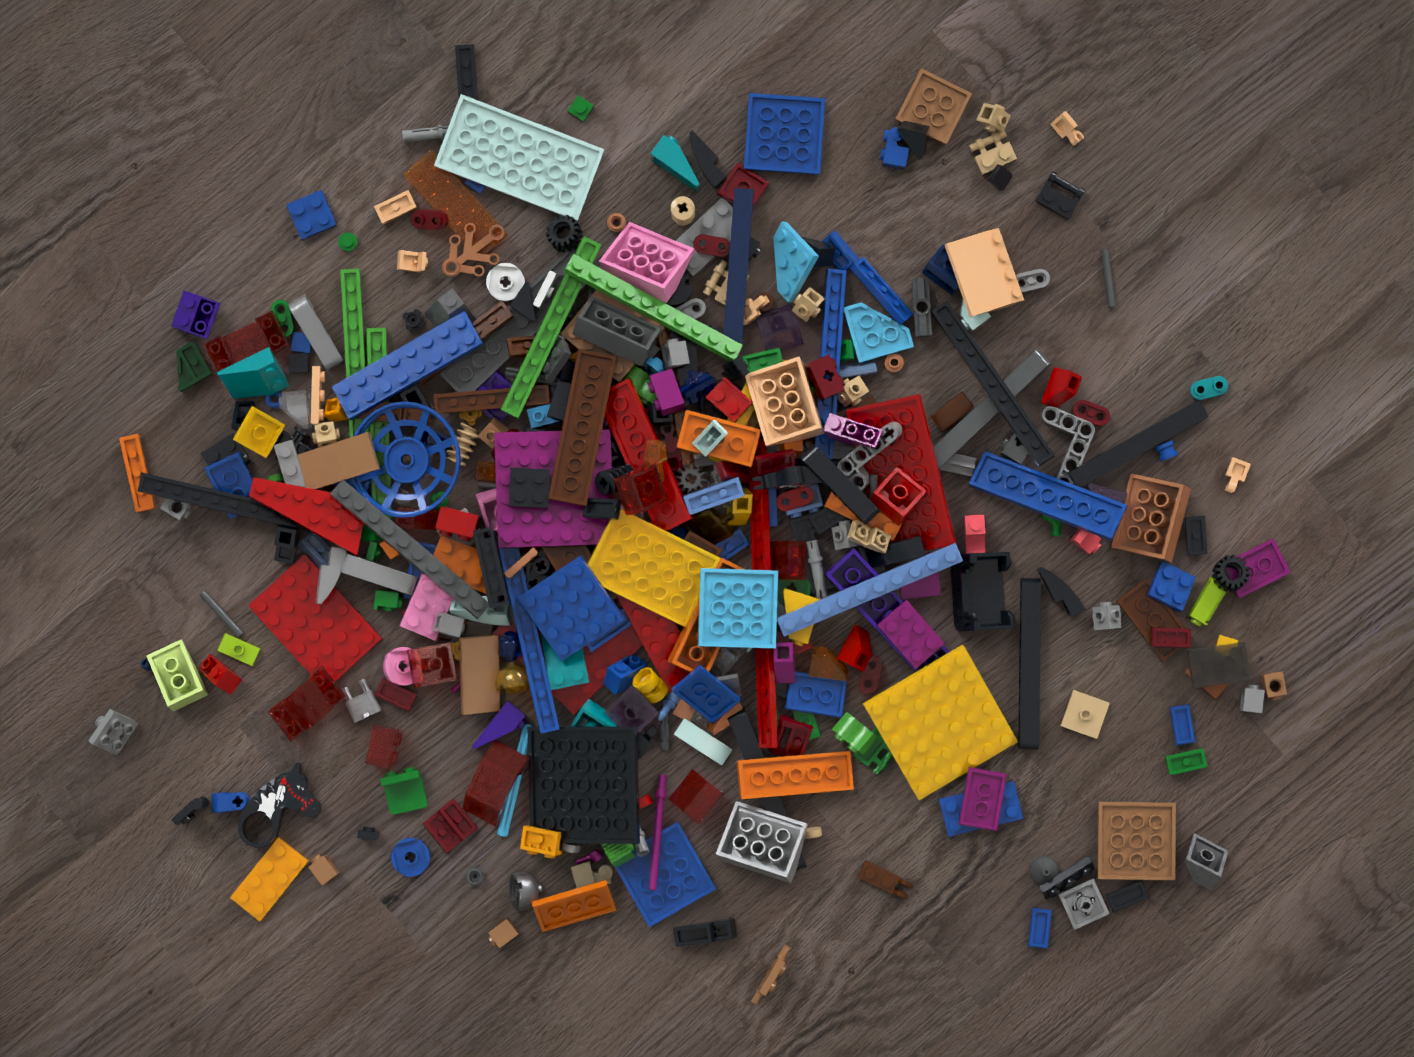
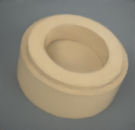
[805,827,822,839]

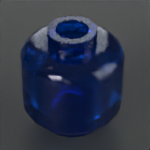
[498,631,522,661]

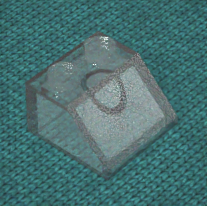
[279,390,313,432]

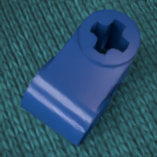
[212,792,250,813]

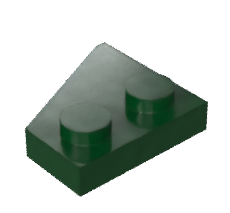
[176,341,213,392]

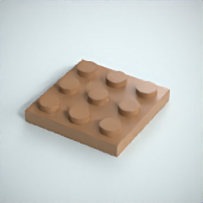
[895,68,972,145]

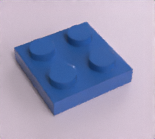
[286,190,337,240]
[1146,561,1196,612]

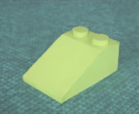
[147,639,208,711]

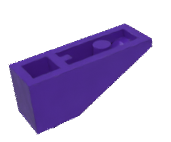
[472,701,527,749]

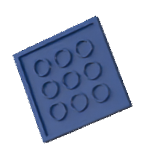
[744,93,825,175]
[518,555,625,662]
[616,822,716,927]

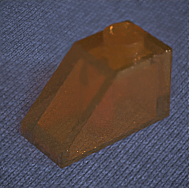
[809,646,848,681]

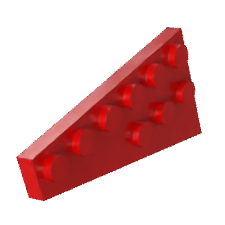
[249,477,363,557]

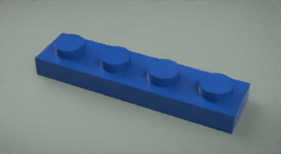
[850,257,913,325]

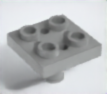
[88,709,139,755]
[1058,878,1110,930]

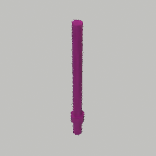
[649,775,667,891]

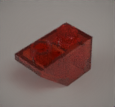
[395,505,439,530]

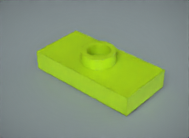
[217,633,261,666]

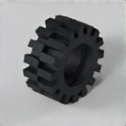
[545,215,583,252]
[1212,555,1250,592]

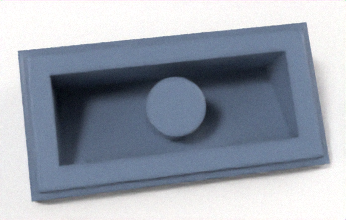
[839,360,877,379]
[298,533,330,568]

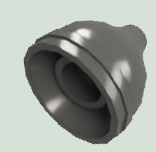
[1029,855,1059,885]

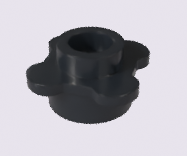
[403,309,424,331]

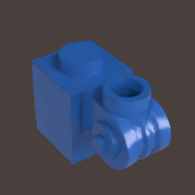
[879,127,909,170]

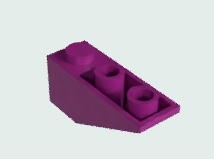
[823,413,883,448]

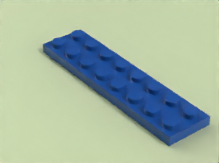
[332,311,484,421]
[969,451,1127,541]

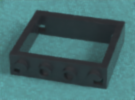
[473,527,511,608]

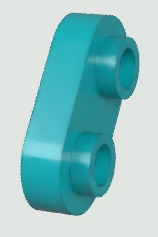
[1189,376,1228,400]

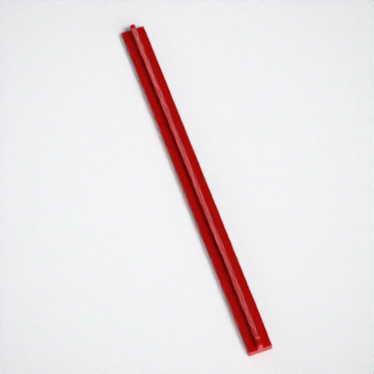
[748,438,778,748]

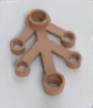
[442,222,505,277]

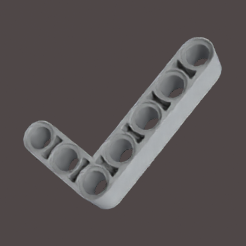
[1040,406,1095,484]

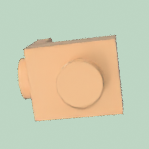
[397,250,428,273]

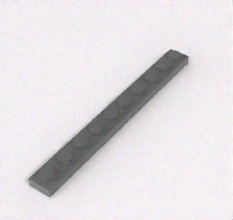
[330,480,489,620]

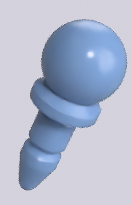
[658,692,681,721]

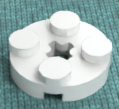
[486,263,525,302]

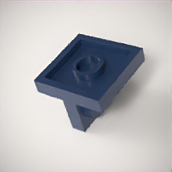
[922,245,959,295]

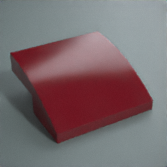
[422,798,477,854]

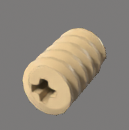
[671,196,695,226]
[446,423,480,466]

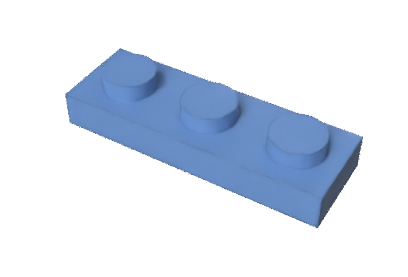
[683,477,745,515]

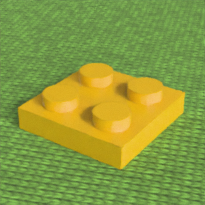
[233,406,285,458]

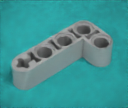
[289,294,344,370]
[837,422,903,491]
[341,553,418,595]

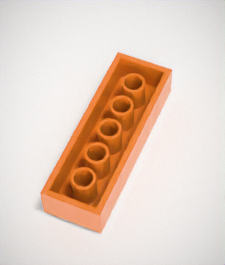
[667,557,745,673]

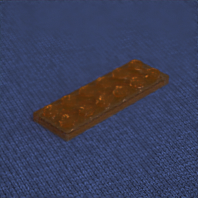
[403,149,508,254]

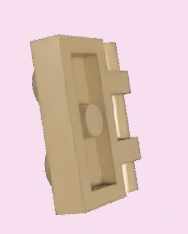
[969,131,1017,175]
[703,260,750,306]

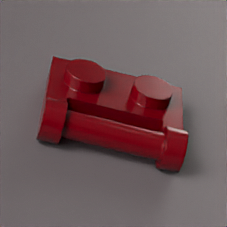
[768,715,813,757]

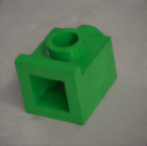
[373,590,403,612]

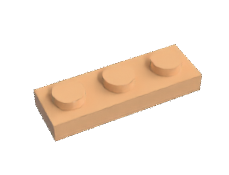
[311,366,326,425]

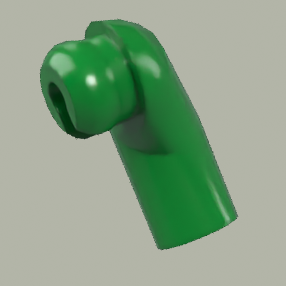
[1042,515,1061,536]

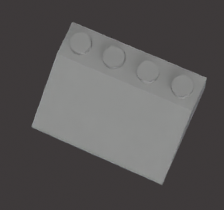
[716,801,808,883]

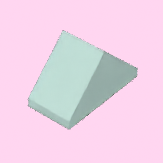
[692,419,728,457]

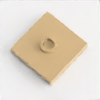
[1060,690,1110,739]

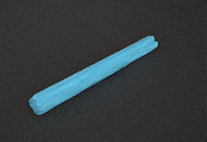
[497,724,533,837]

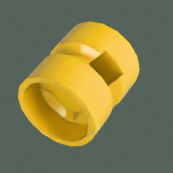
[632,667,668,703]

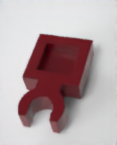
[660,424,682,456]

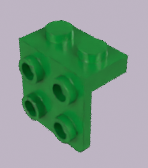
[380,767,428,815]

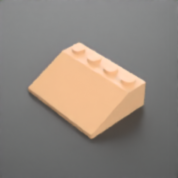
[945,228,1024,317]
[745,356,824,447]

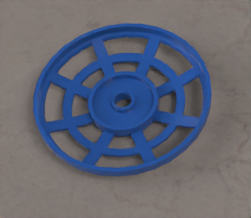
[351,402,461,518]

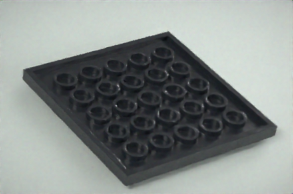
[527,726,640,844]

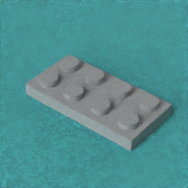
[676,198,733,277]

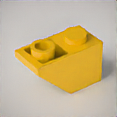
[727,488,753,525]

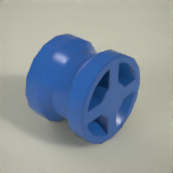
[1155,440,1178,461]

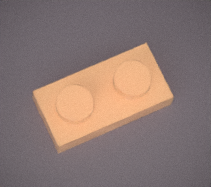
[374,190,417,224]

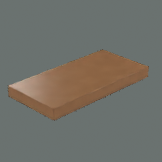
[297,432,380,490]
[459,635,500,715]

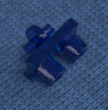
[679,370,716,404]

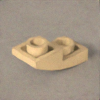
[847,520,891,554]

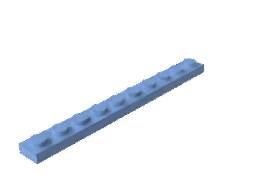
[777,543,963,636]

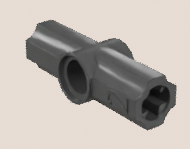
[912,278,932,337]

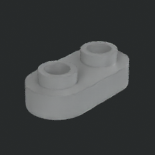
[1016,269,1050,293]
[675,298,706,320]

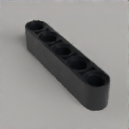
[799,444,880,525]

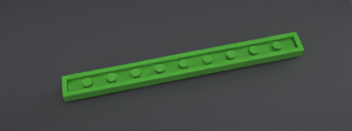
[500,236,601,418]
[564,254,743,361]
[340,268,369,438]
[366,328,393,519]

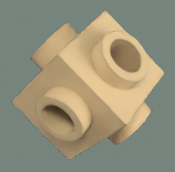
[976,103,1011,133]
[791,287,825,322]
[837,376,869,407]
[312,421,341,448]

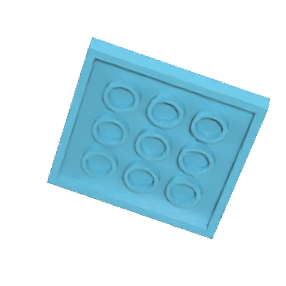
[698,568,778,648]

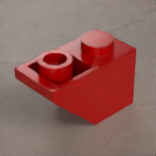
[1041,367,1082,408]
[837,624,872,672]
[198,654,242,695]

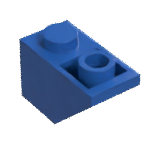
[603,653,647,695]

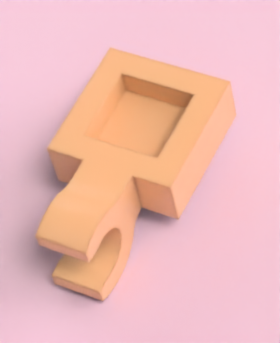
[1050,111,1084,146]
[744,295,770,325]
[1225,457,1251,493]

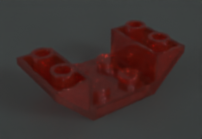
[203,311,289,378]
[267,666,347,742]
[462,740,529,826]

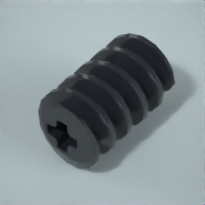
[595,464,638,495]

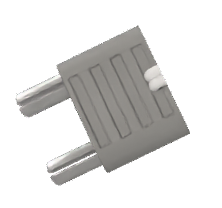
[342,679,382,723]

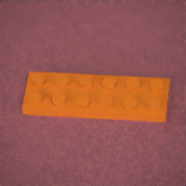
[736,751,854,800]

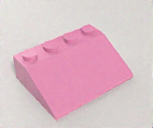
[599,222,694,303]

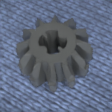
[675,463,708,494]

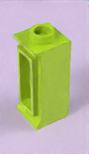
[1187,577,1226,627]

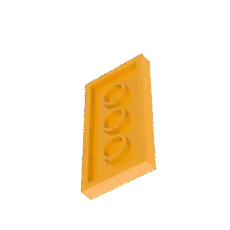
[230,837,309,922]

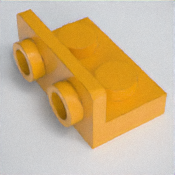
[520,825,563,858]

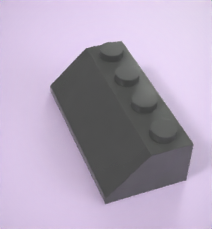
[572,296,661,366]

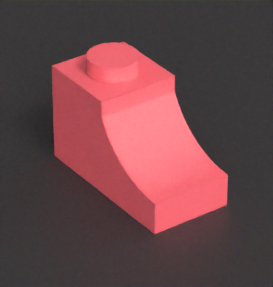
[963,515,985,554]
[1070,529,1101,555]

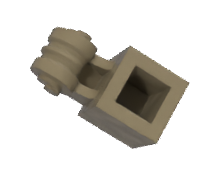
[571,861,613,888]

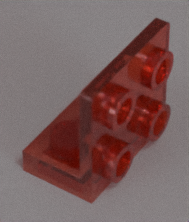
[770,541,806,580]

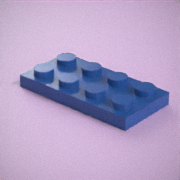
[939,781,1023,837]

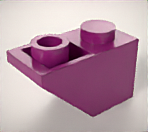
[773,642,795,684]

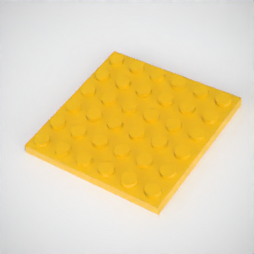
[863,644,1018,800]

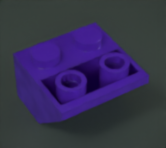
[171,291,220,339]

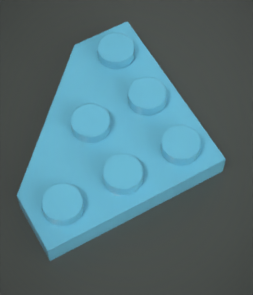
[773,222,819,303]
[844,302,914,363]

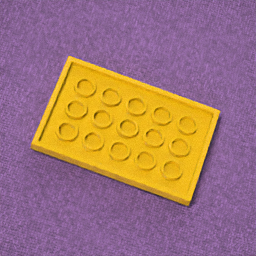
[588,508,721,627]

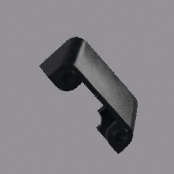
[951,552,1015,632]

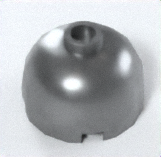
[509,872,542,912]

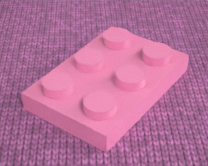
[399,573,453,641]

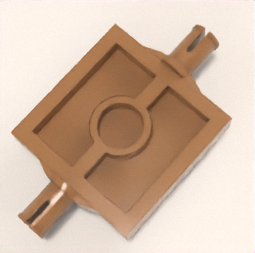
[751,944,791,1005]

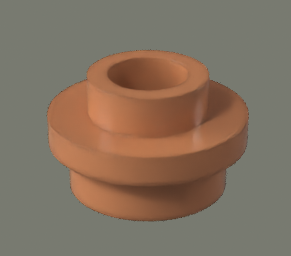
[607,213,626,232]
[884,353,904,373]

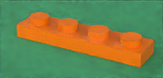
[119,434,156,513]
[824,492,902,540]

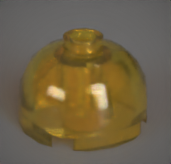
[495,662,529,694]

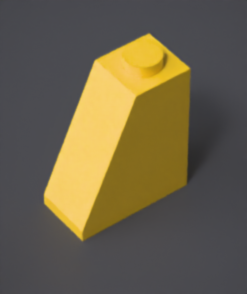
[783,588,820,647]

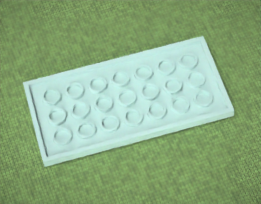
[434,94,604,221]

